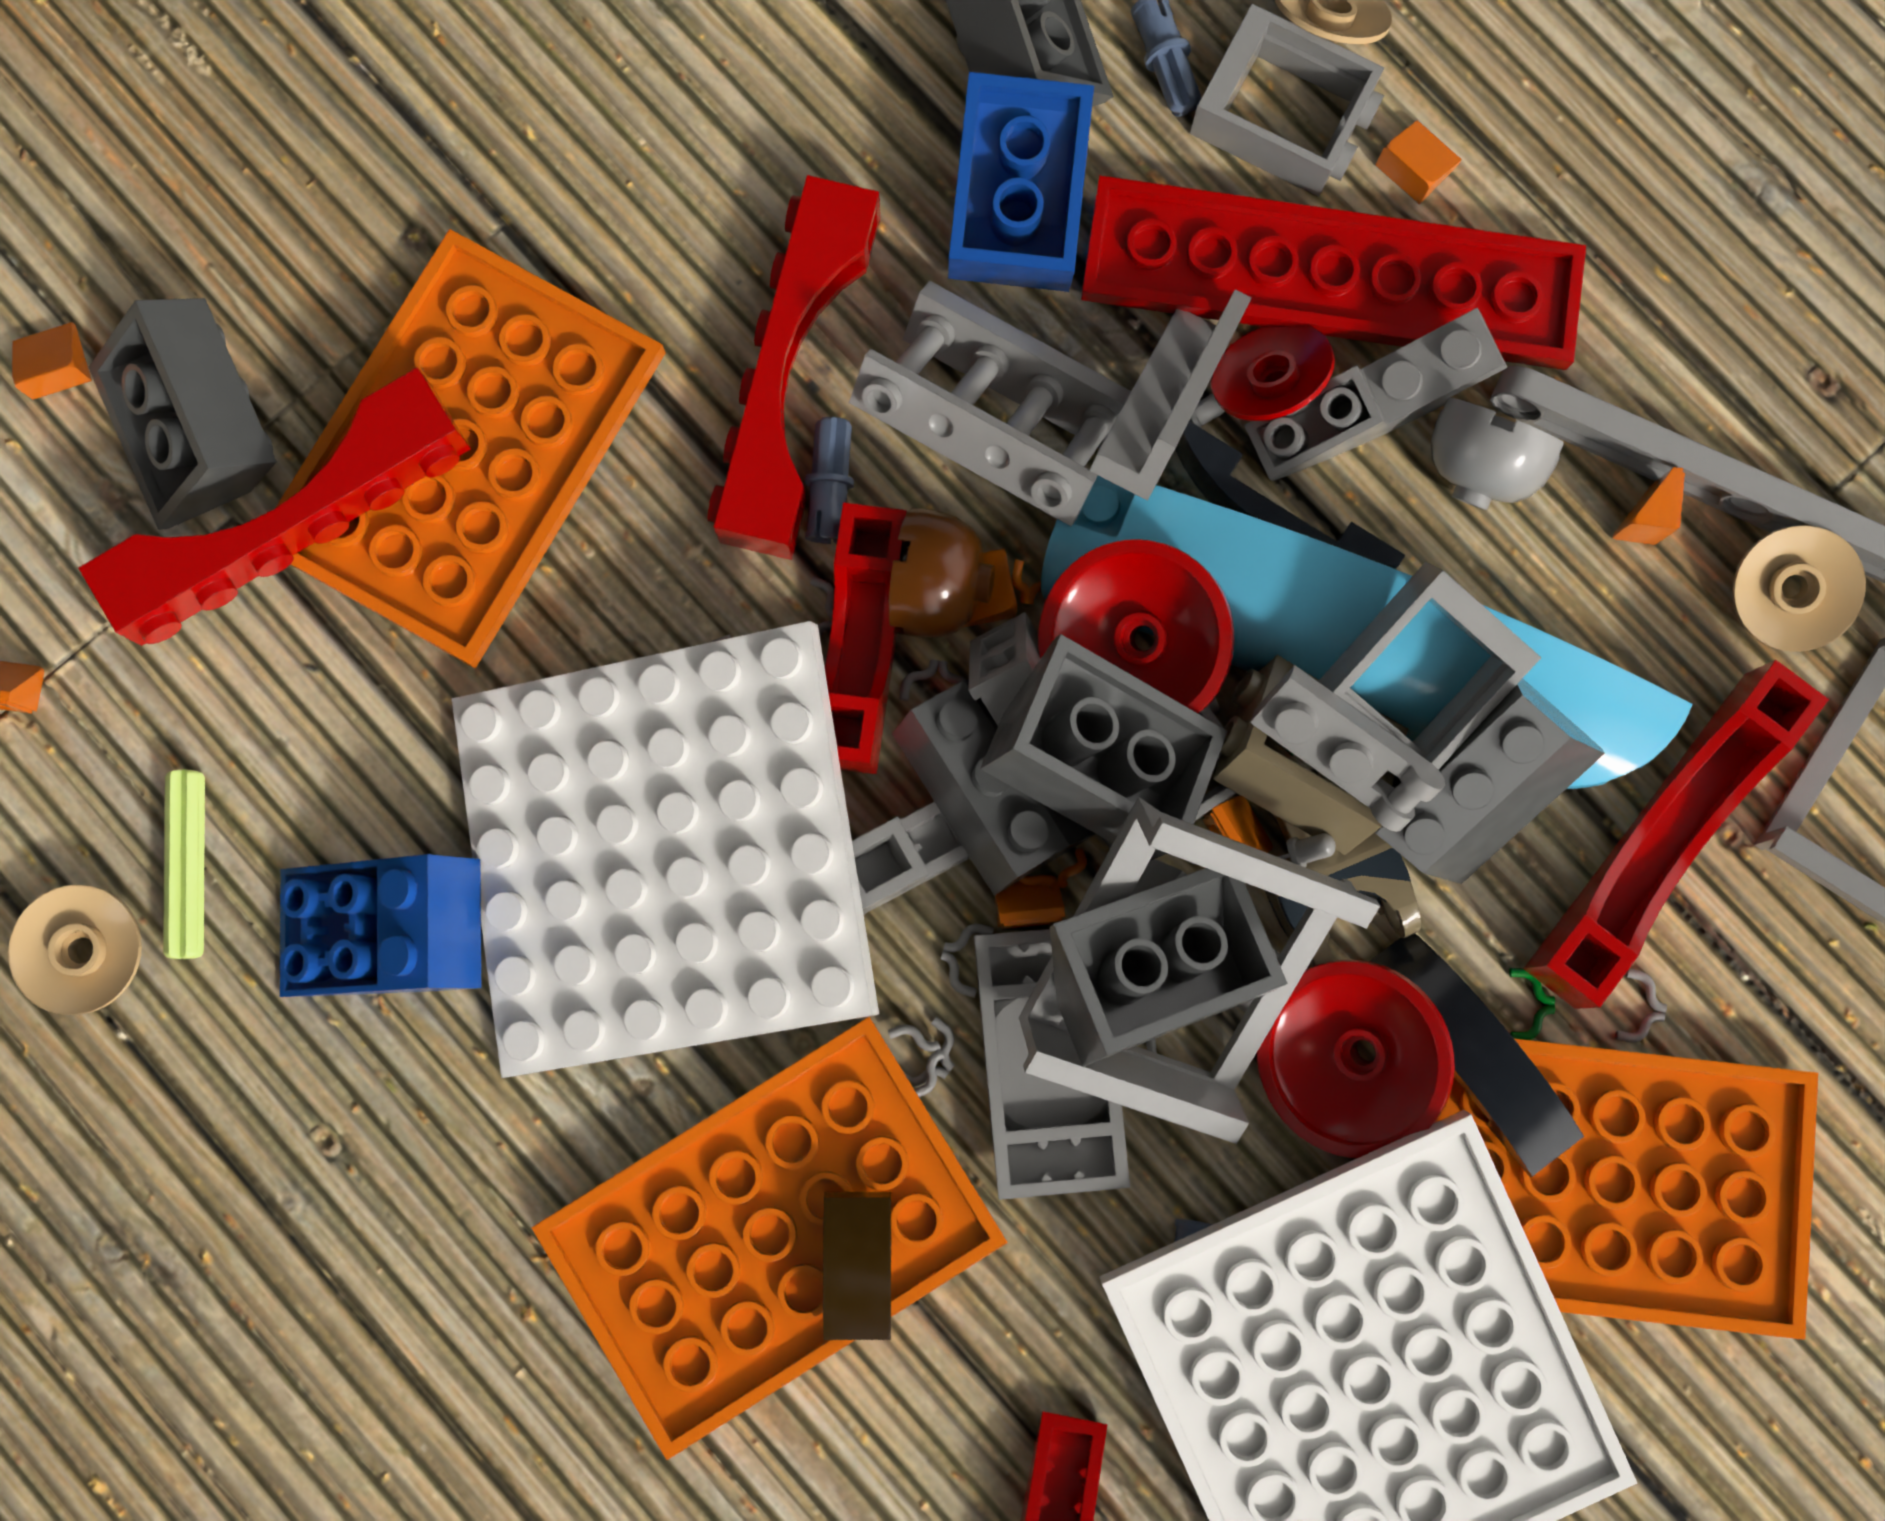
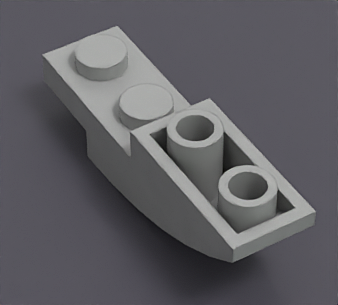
[1244,307,1508,481]
[852,802,970,915]

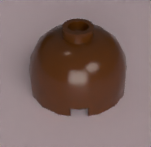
[889,507,995,638]

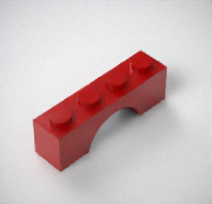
[825,502,910,774]

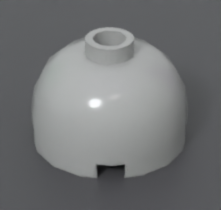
[1431,398,1564,511]

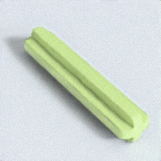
[163,769,205,959]

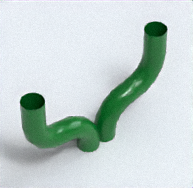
[1509,968,1556,1040]

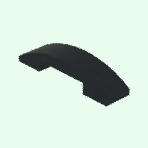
[1175,421,1405,569]
[1369,933,1584,1178]

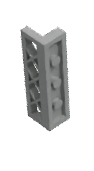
[1089,290,1251,501]

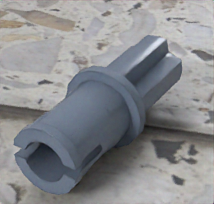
[1131,0,1202,117]
[804,417,854,544]

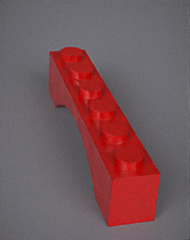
[707,175,881,560]
[78,367,471,646]
[1523,660,1829,1009]

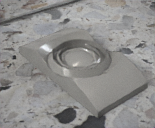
[974,929,1130,1200]

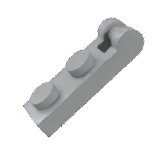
[1250,665,1445,832]

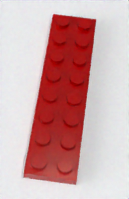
[1081,175,1587,370]

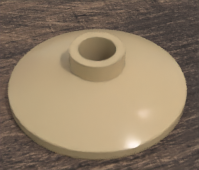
[1275,0,1392,44]
[1732,525,1866,652]
[8,885,142,1015]

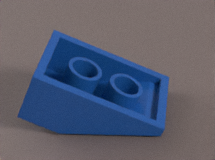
[948,72,1094,292]

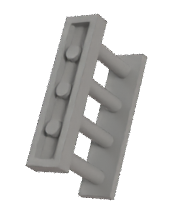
[849,281,1131,527]

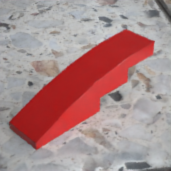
[1020,1411,1108,1521]

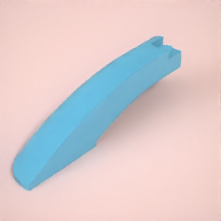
[1041,476,1692,789]

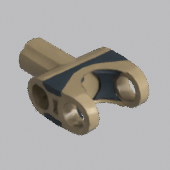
[1264,769,1421,969]

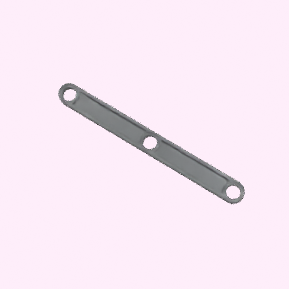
[1490,366,1885,583]

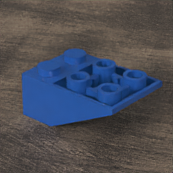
[280,854,482,997]

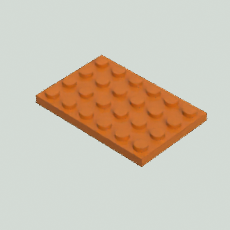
[275,229,666,669]
[531,1016,1008,1460]
[1435,1039,1819,1340]

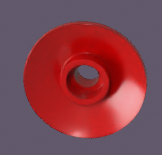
[1211,325,1335,421]

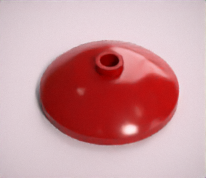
[1038,539,1234,714]
[1257,960,1455,1158]

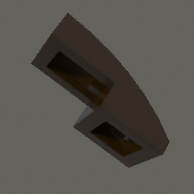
[823,1192,892,1340]

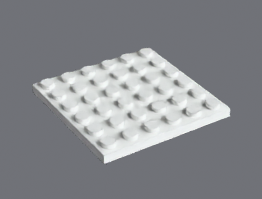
[452,621,879,1078]
[1099,1110,1637,1521]

